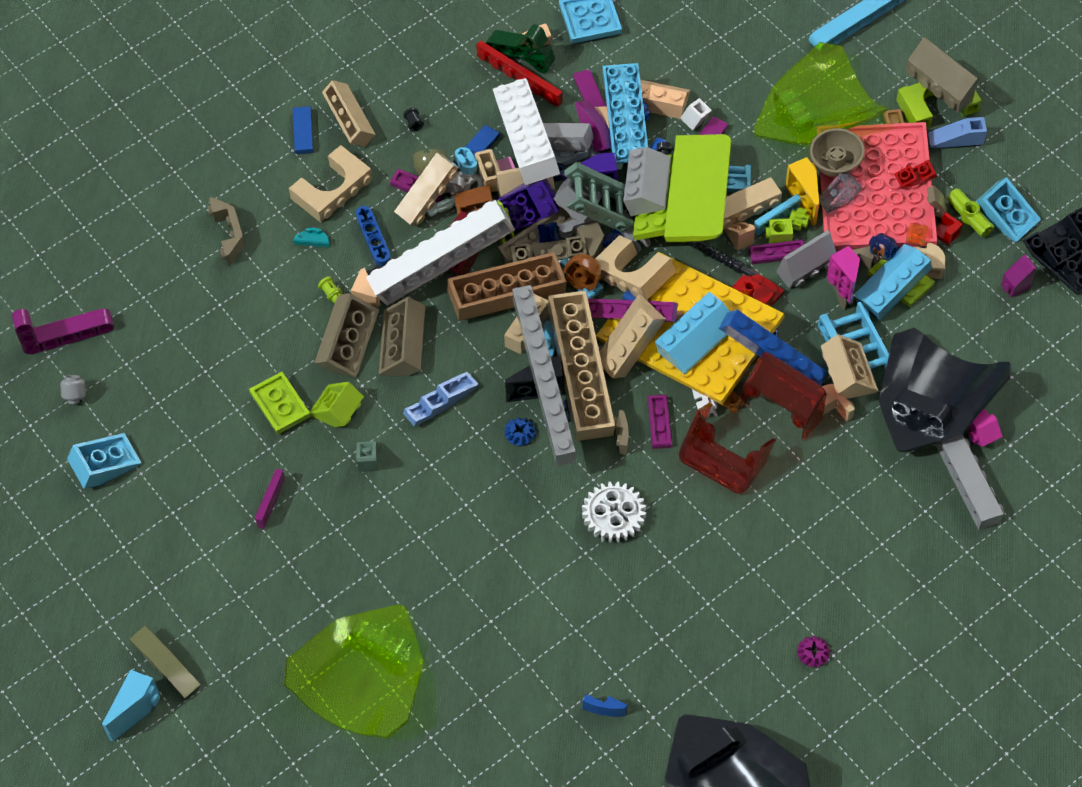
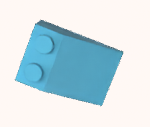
[975,177,1041,242]
[67,433,141,489]
[102,670,160,741]

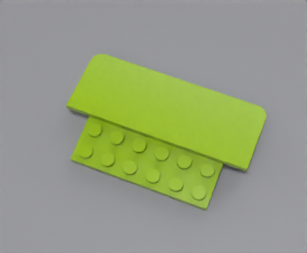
[633,134,731,242]

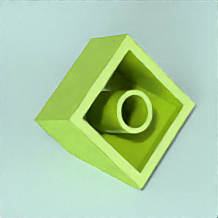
[310,382,364,427]

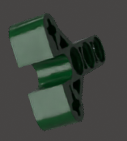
[486,24,555,73]

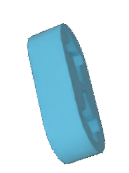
[455,147,477,175]

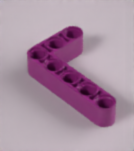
[12,308,114,354]

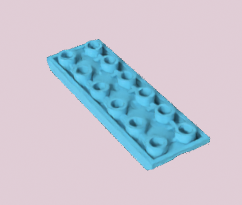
[603,63,648,164]

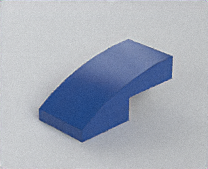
[582,694,627,717]

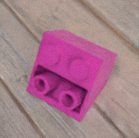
[827,246,860,303]

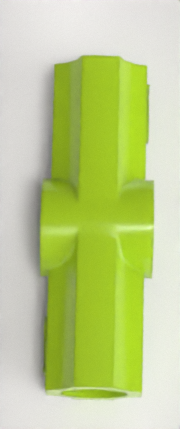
[946,188,994,237]

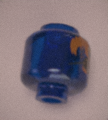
[869,233,898,260]

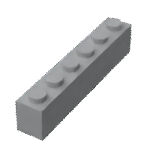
[935,434,1004,530]

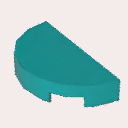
[293,227,330,248]

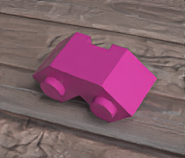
[969,408,1003,446]

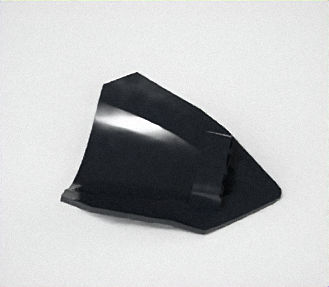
[879,327,1011,452]
[665,714,810,787]

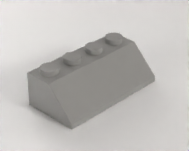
[623,147,671,216]

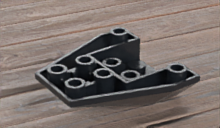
[1023,207,1082,295]

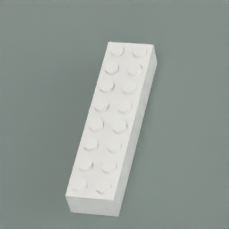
[493,78,560,185]
[366,200,515,306]

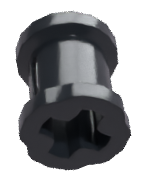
[403,108,424,132]

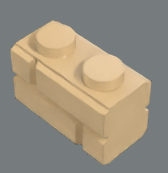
[475,149,500,192]

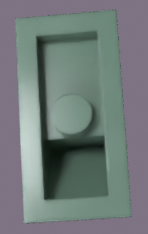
[356,441,378,472]

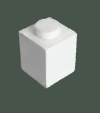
[680,98,712,131]

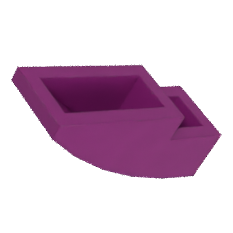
[575,101,612,153]

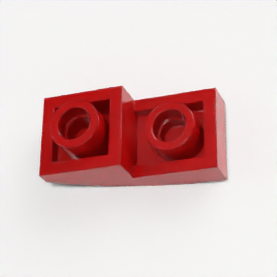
[894,159,938,189]

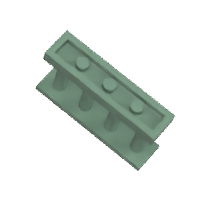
[564,162,634,232]

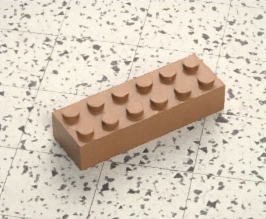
[448,252,567,321]

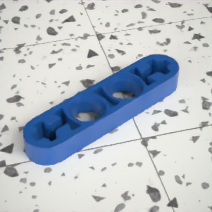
[356,206,391,267]

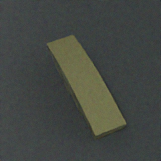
[129,626,200,699]

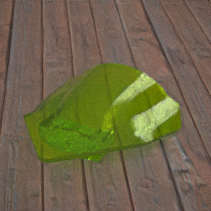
[754,42,888,145]
[284,604,424,739]

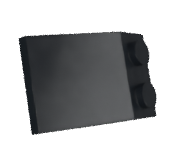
[505,356,563,403]

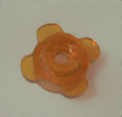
[722,392,744,413]

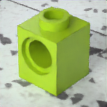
[765,219,793,243]

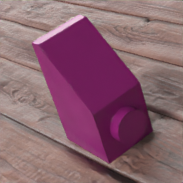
[1001,254,1036,298]

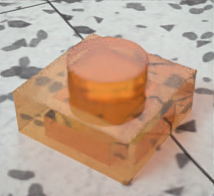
[906,223,928,245]

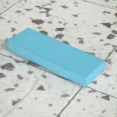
[754,194,801,236]

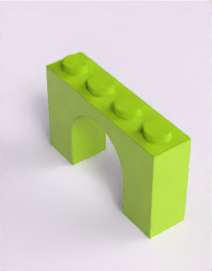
[896,82,982,128]

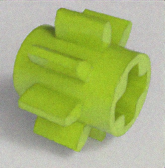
[789,207,811,231]

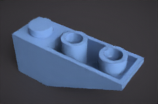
[928,117,987,148]

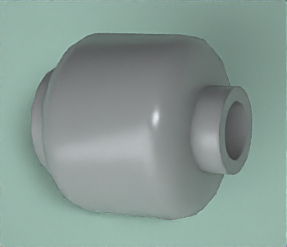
[60,375,86,404]

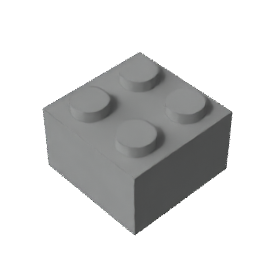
[554,178,602,223]

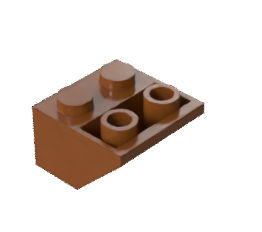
[454,185,493,215]

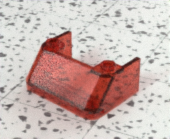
[742,352,827,441]
[679,402,776,494]

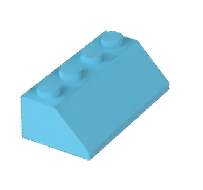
[855,244,932,321]
[655,292,730,375]

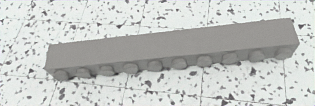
[512,285,576,466]

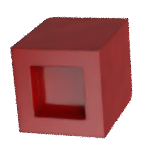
[936,212,963,246]

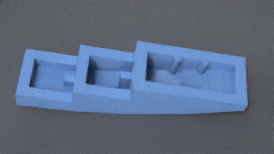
[403,372,479,427]

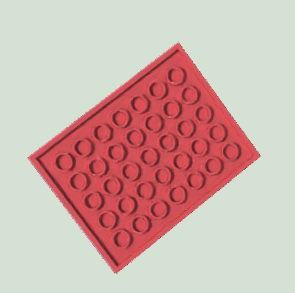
[817,122,937,250]

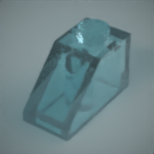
[819,173,862,212]

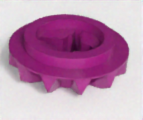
[797,635,830,667]

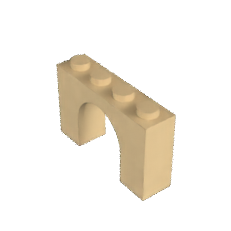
[289,145,372,223]
[595,235,676,300]

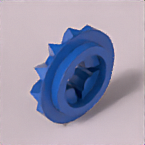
[505,417,535,446]

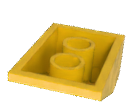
[785,157,819,226]

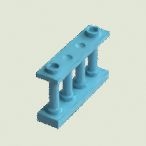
[818,302,889,369]

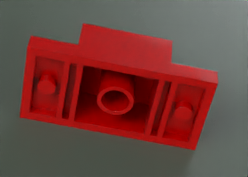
[732,271,784,307]

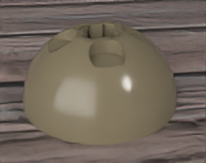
[810,128,865,178]

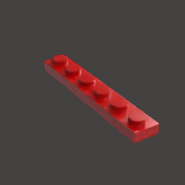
[476,40,563,107]

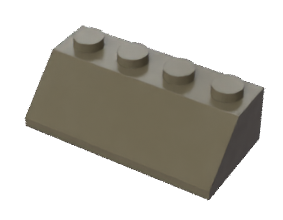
[906,37,978,113]
[314,293,379,378]
[379,297,425,376]

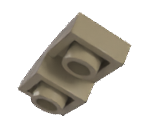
[927,185,947,219]
[614,410,629,455]

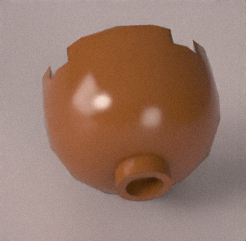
[563,254,602,291]

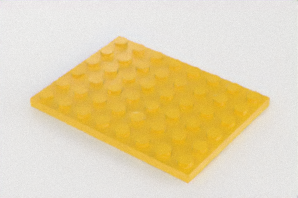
[596,252,785,405]

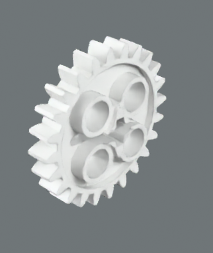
[582,482,646,542]

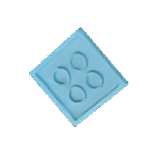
[559,0,622,44]

